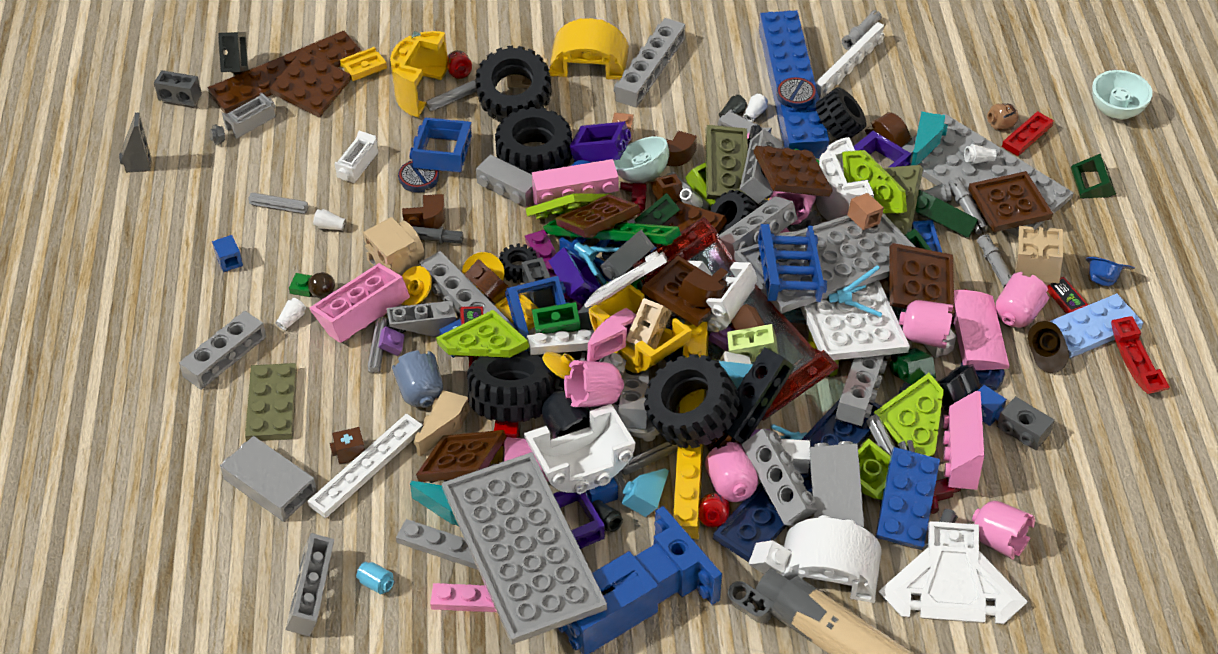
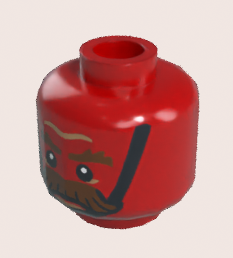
[446,50,472,79]
[699,493,729,528]

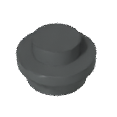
[209,124,225,145]

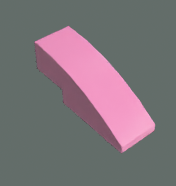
[587,308,636,362]

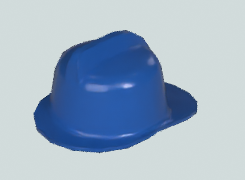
[1086,257,1135,286]

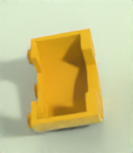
[549,18,629,80]
[390,31,448,118]
[589,284,692,373]

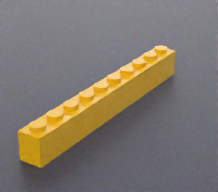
[674,322,709,539]

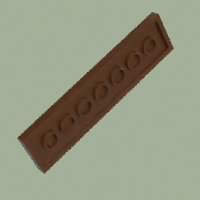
[207,31,362,114]

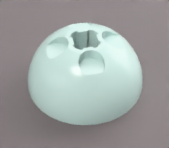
[1092,70,1152,119]
[613,136,669,183]

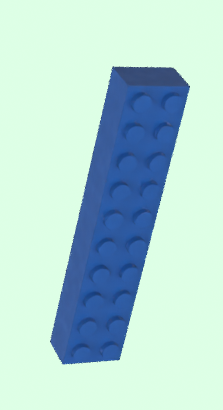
[759,10,829,159]

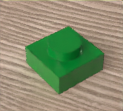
[289,273,312,297]

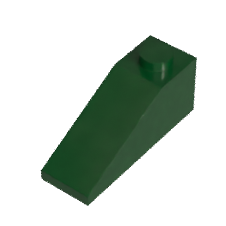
[915,190,978,238]

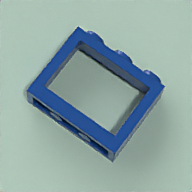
[409,117,472,172]
[505,276,569,352]

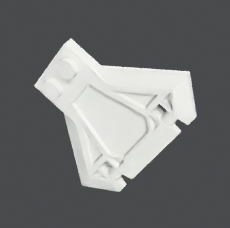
[584,251,667,308]
[878,521,1028,624]

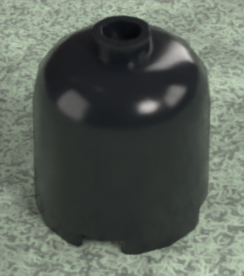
[541,390,590,439]

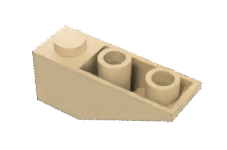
[414,390,469,456]

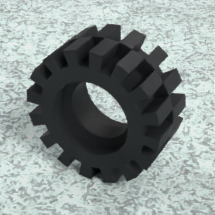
[499,243,537,283]

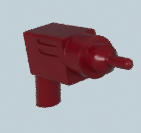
[620,181,647,217]
[930,478,962,514]

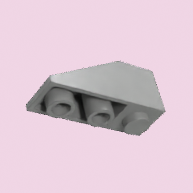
[387,301,456,337]

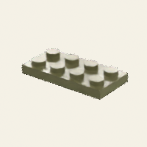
[705,125,748,200]
[883,165,923,235]
[245,363,297,442]

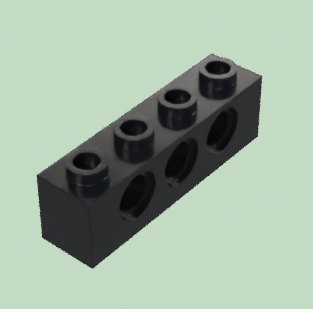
[722,347,795,444]

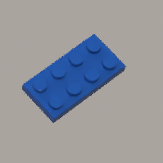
[875,447,940,550]

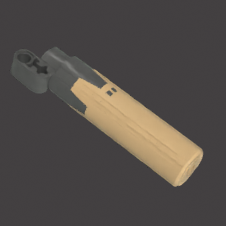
[728,568,914,654]

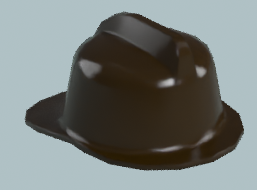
[1027,321,1069,373]

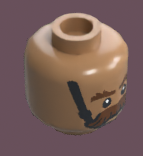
[987,103,1018,129]

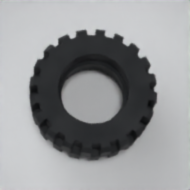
[475,46,552,122]
[495,107,572,175]
[467,351,555,423]
[644,354,739,448]

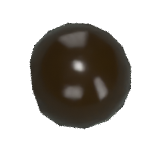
[308,272,335,299]

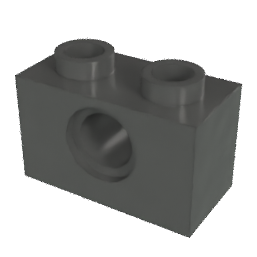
[997,396,1055,450]

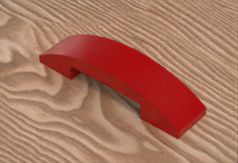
[1111,316,1170,394]

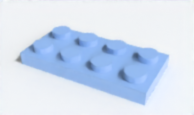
[1050,294,1143,358]

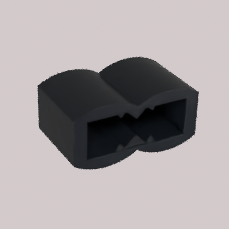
[937,364,982,410]

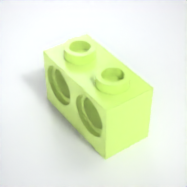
[727,324,778,362]

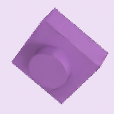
[378,326,404,356]
[709,326,735,351]

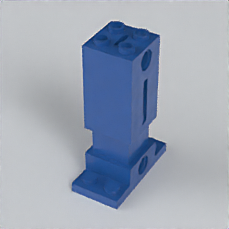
[558,506,722,654]

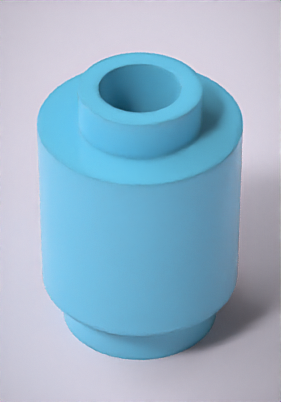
[356,562,394,594]

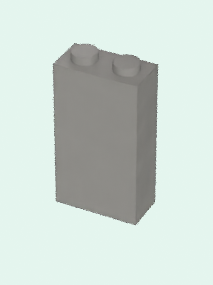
[220,436,317,522]
[809,441,864,528]

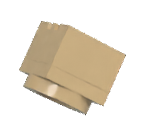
[363,217,424,276]
[1015,226,1063,286]

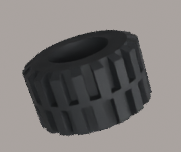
[816,87,867,140]
[710,190,761,238]

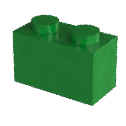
[532,302,581,334]

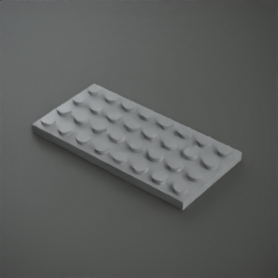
[901,113,1074,237]
[733,213,915,313]
[442,452,607,645]

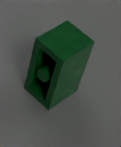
[890,348,936,384]

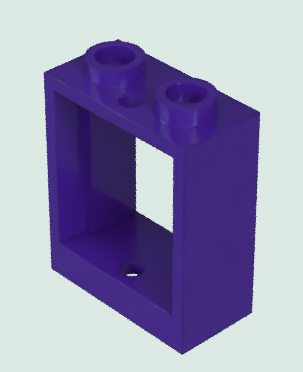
[569,121,631,162]
[853,131,911,167]
[549,247,602,306]
[553,491,605,549]

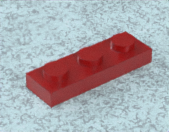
[1002,111,1054,156]

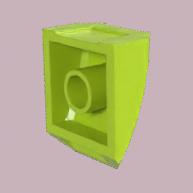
[858,439,891,500]

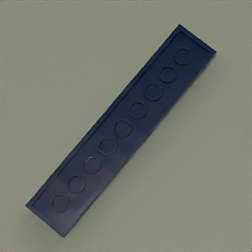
[713,399,882,563]

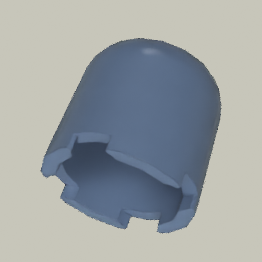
[392,350,444,408]

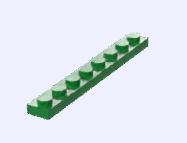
[543,219,681,246]

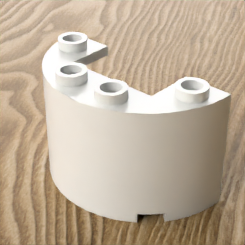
[815,137,874,221]
[671,261,757,332]
[524,404,635,494]
[781,515,882,603]

